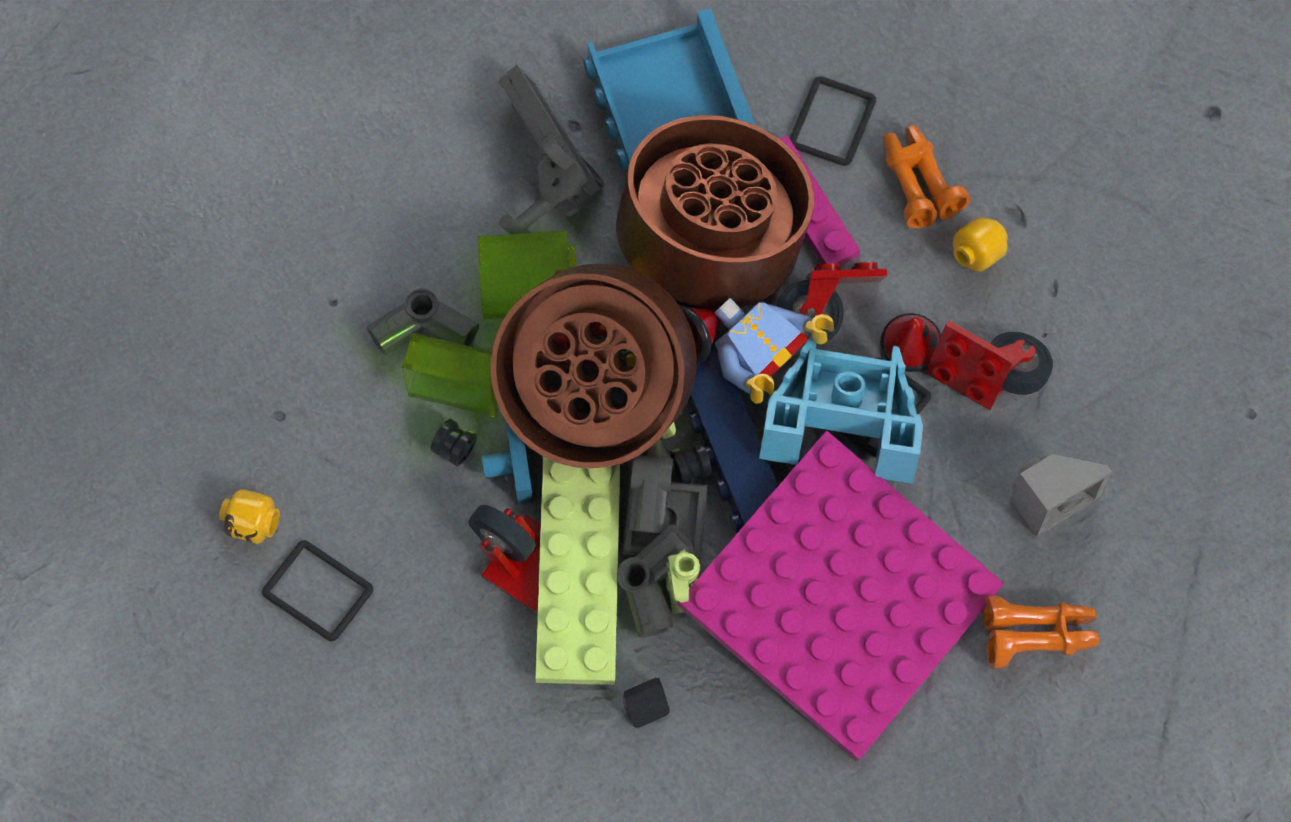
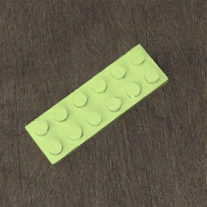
[536,456,620,685]

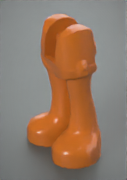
[882,124,971,229]
[983,595,1100,669]

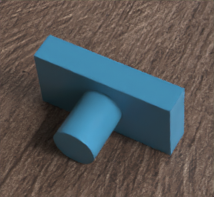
[482,422,533,504]

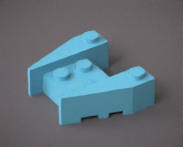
[759,334,923,484]

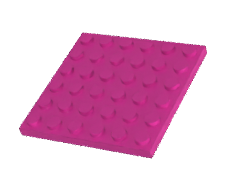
[676,431,1004,761]

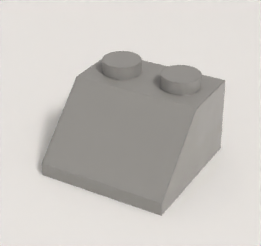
[1011,454,1112,536]

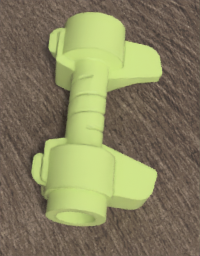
[665,549,700,614]

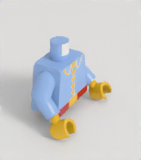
[714,298,834,403]

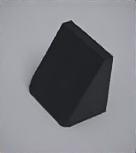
[623,677,670,728]

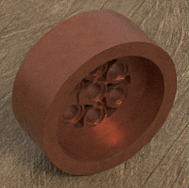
[616,115,814,309]
[491,263,697,468]

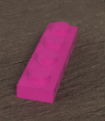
[780,135,860,266]

